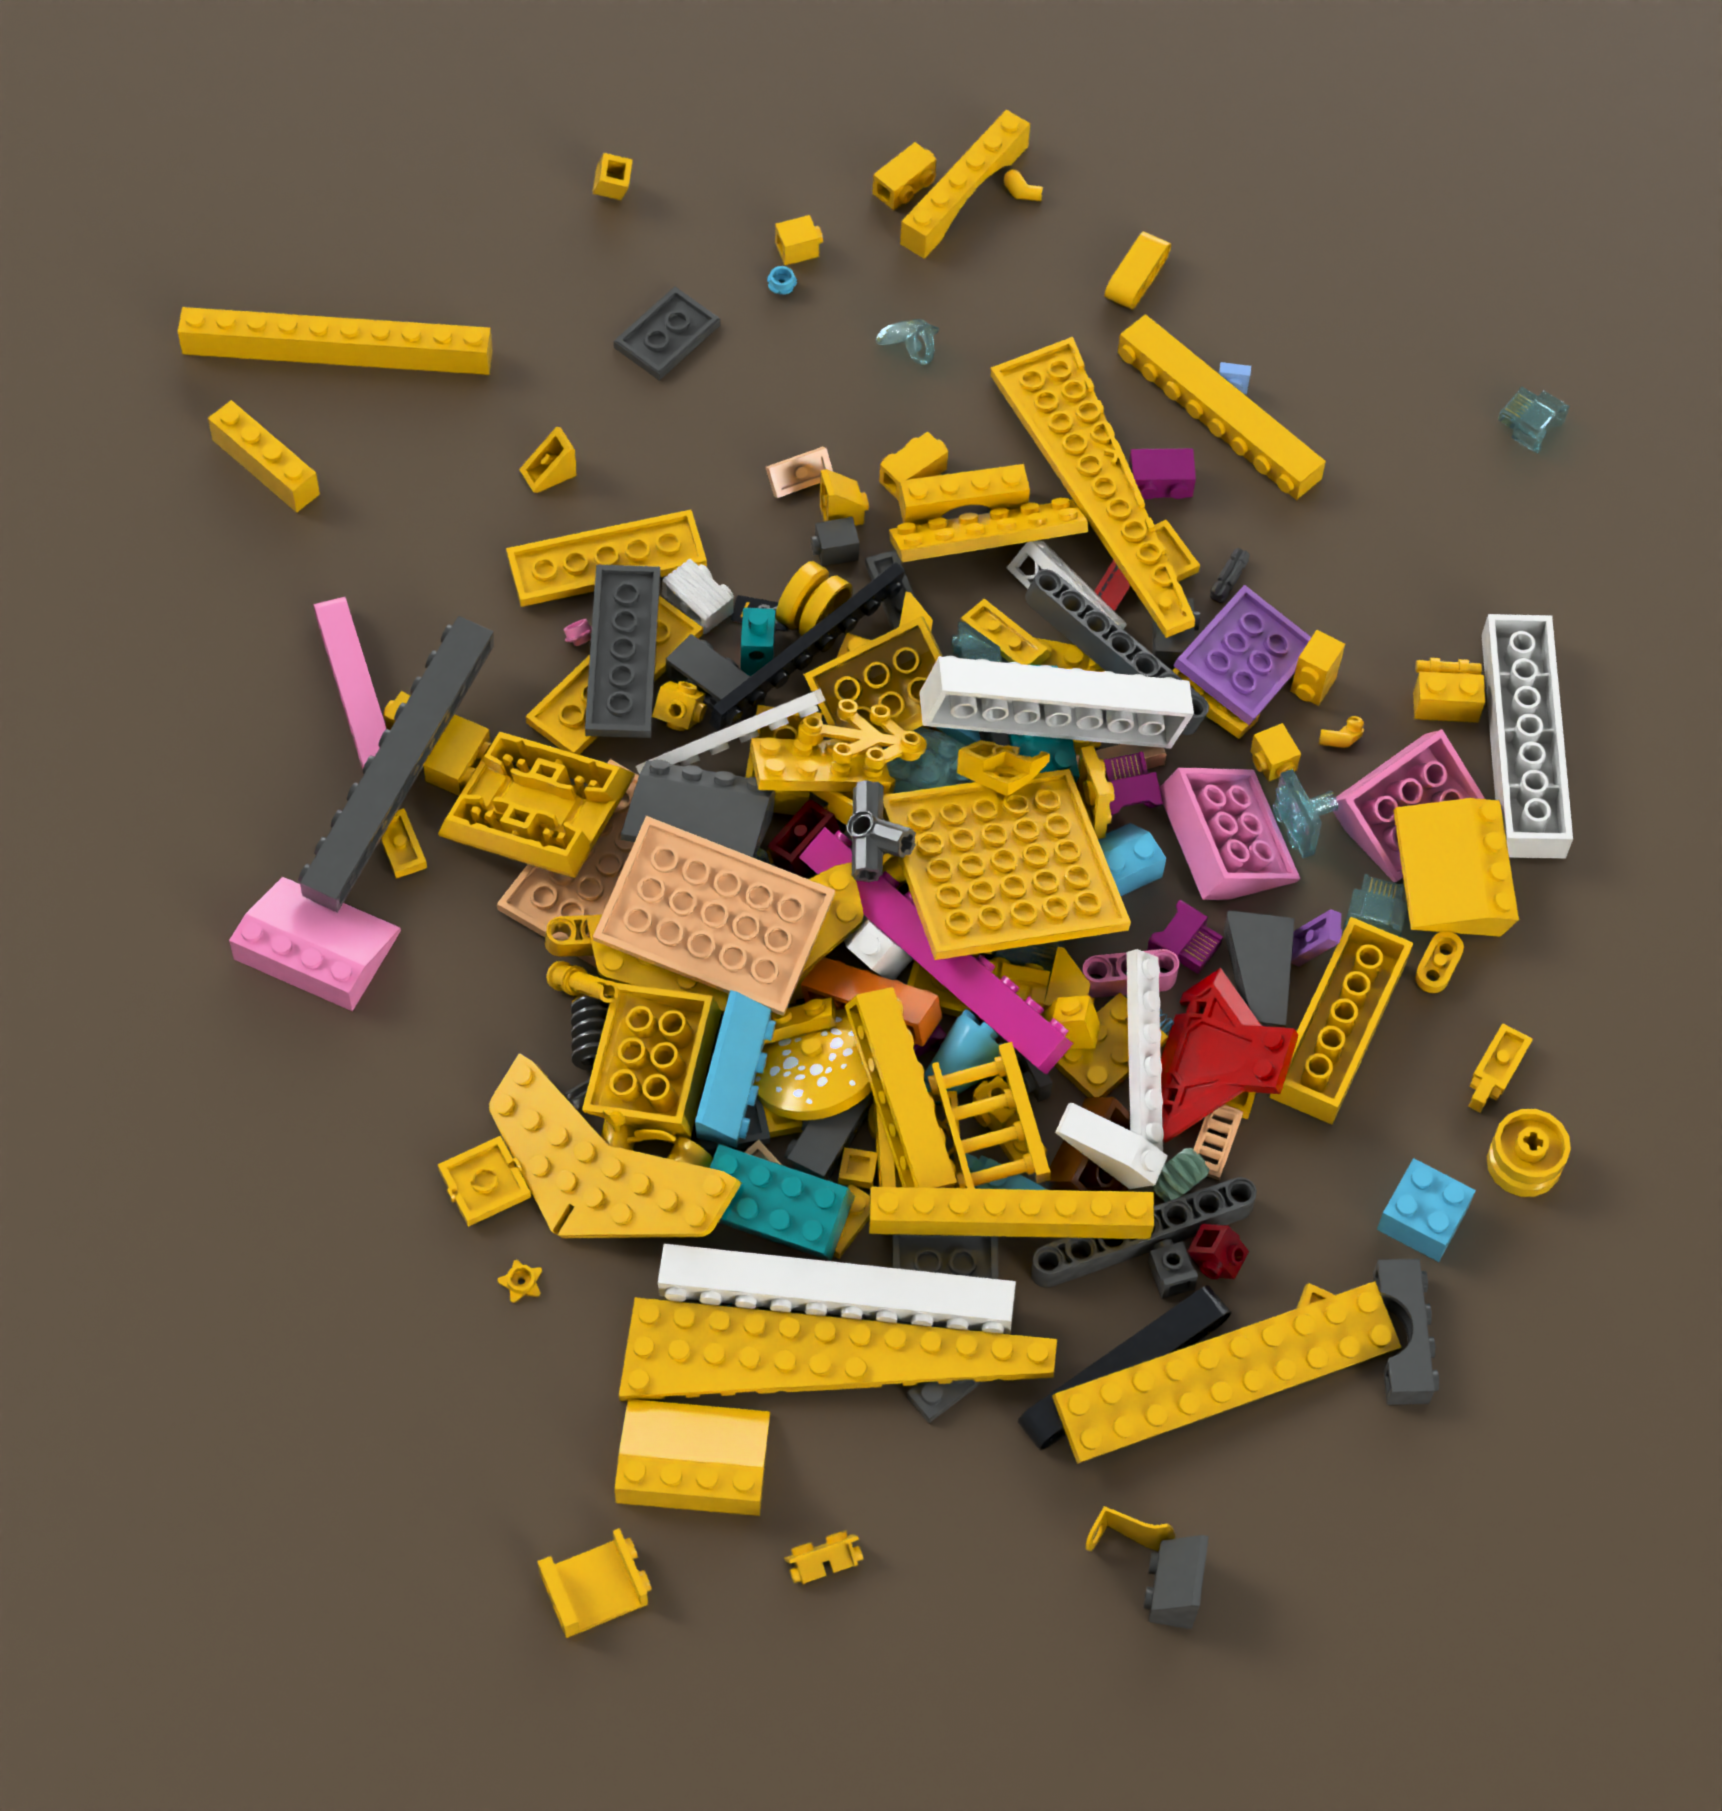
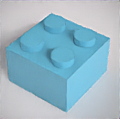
[1377,1158,1476,1262]

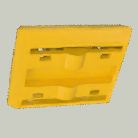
[438,731,635,879]

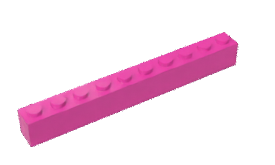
[799,827,1073,1075]

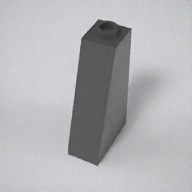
[1224,910,1295,1028]

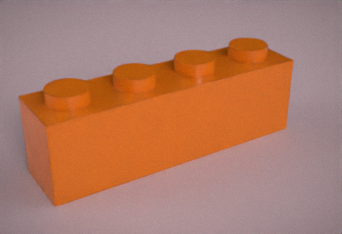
[801,957,943,1047]

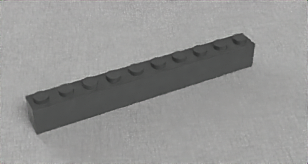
[298,615,494,913]

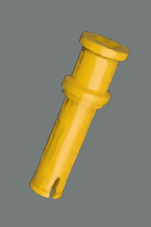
[546,961,619,1003]

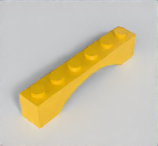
[900,110,1030,259]

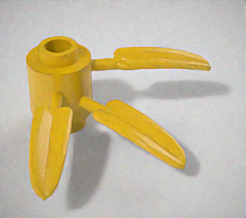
[601,1109,678,1151]

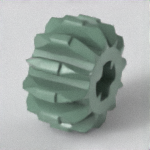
[1152,1148,1209,1202]

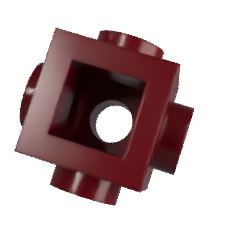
[1187,1224,1249,1280]

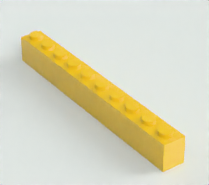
[178,307,493,375]

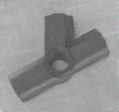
[846,780,916,883]

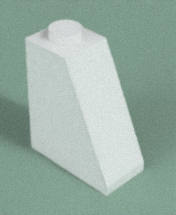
[844,915,913,980]

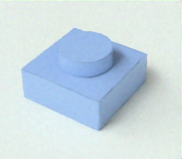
[1219,362,1251,394]

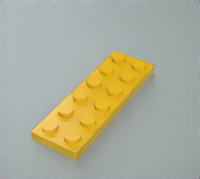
[889,498,1088,563]
[506,510,707,607]
[525,596,703,755]

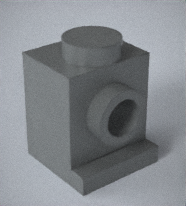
[1148,1239,1198,1299]

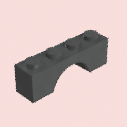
[1373,1259,1439,1405]

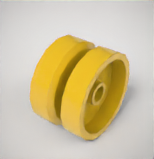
[776,561,853,636]
[1486,1109,1571,1197]

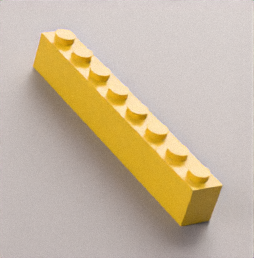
[1117,314,1326,500]
[869,1187,1154,1239]

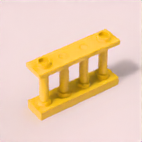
[927,1042,1051,1189]

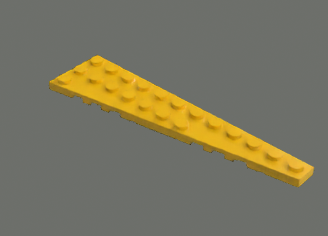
[990,337,1195,638]
[619,1297,1057,1401]

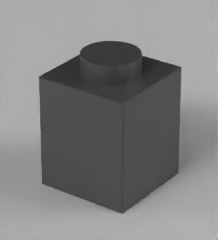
[810,517,860,567]

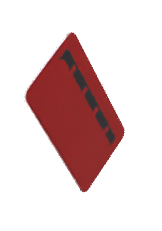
[1094,560,1131,611]

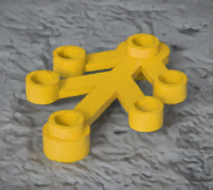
[797,699,927,769]

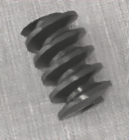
[571,996,611,1071]

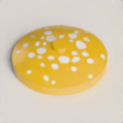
[753,1008,872,1120]

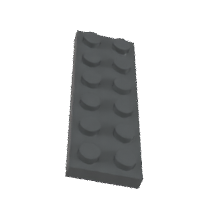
[585,564,660,738]

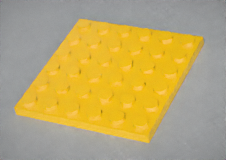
[883,769,1131,960]

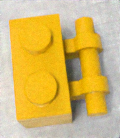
[1413,658,1485,723]

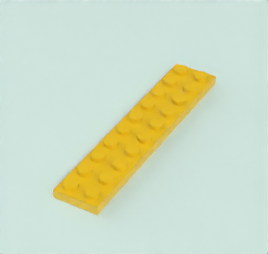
[1052,1281,1401,1464]

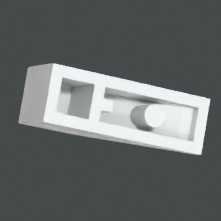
[1055,1103,1168,1189]

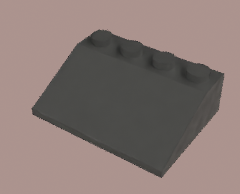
[621,760,776,858]

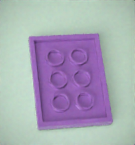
[1173,585,1311,725]

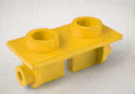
[784,1530,863,1585]

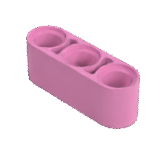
[1082,949,1179,998]

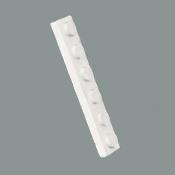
[636,689,825,774]
[1126,949,1164,1152]

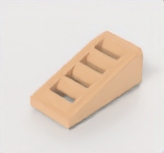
[1193,1105,1243,1180]

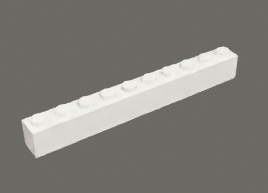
[658,1244,1016,1334]

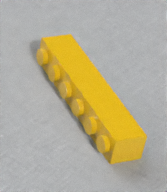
[845,987,957,1188]

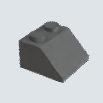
[1143,1535,1209,1629]

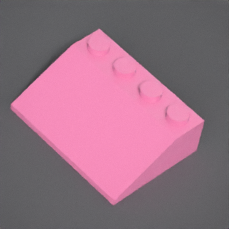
[1328,729,1485,882]
[1160,768,1301,900]
[229,877,401,1012]

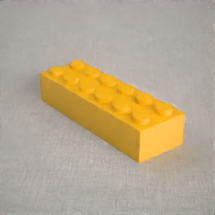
[1269,917,1413,1125]

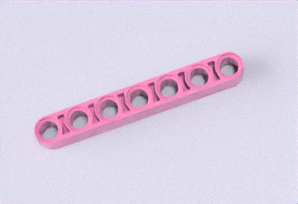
[313,597,386,769]

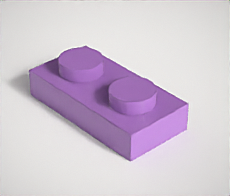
[1291,909,1342,967]

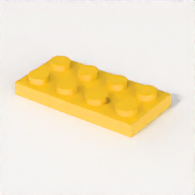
[750,737,891,793]

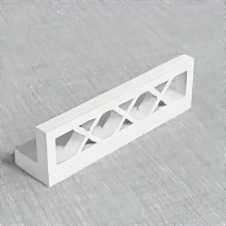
[1007,540,1127,629]

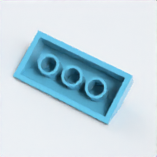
[1098,823,1166,896]
[695,990,776,1148]

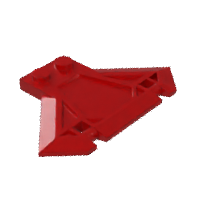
[1161,968,1299,1143]

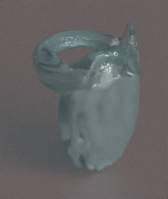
[876,319,939,365]

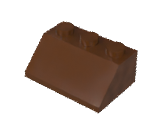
[1043,1097,1130,1192]

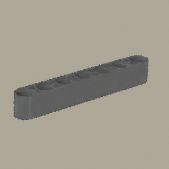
[1025,569,1209,735]
[1030,1177,1257,1288]

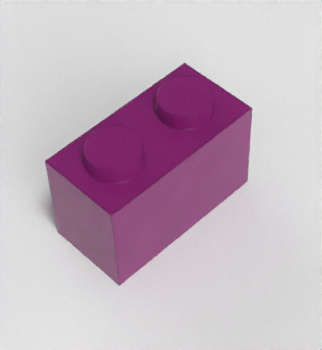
[1129,448,1196,499]

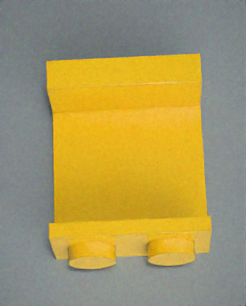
[537,1528,652,1638]

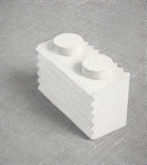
[662,559,734,634]

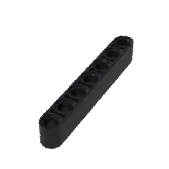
[1018,1285,1231,1450]

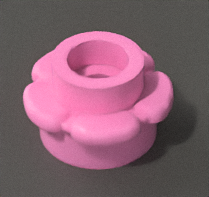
[564,619,592,646]

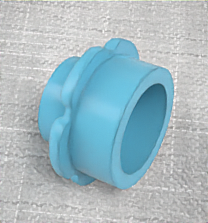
[767,266,797,294]

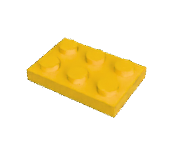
[1054,993,1168,1097]

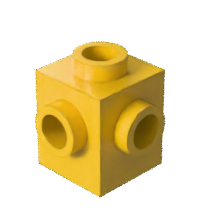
[652,681,707,731]
[973,1075,1019,1131]

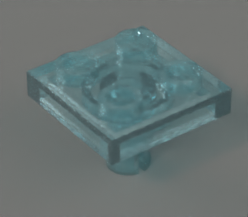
[1273,769,1338,858]

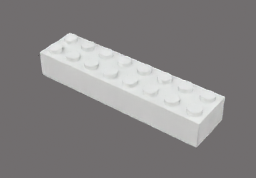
[1482,614,1573,859]
[919,656,1194,749]

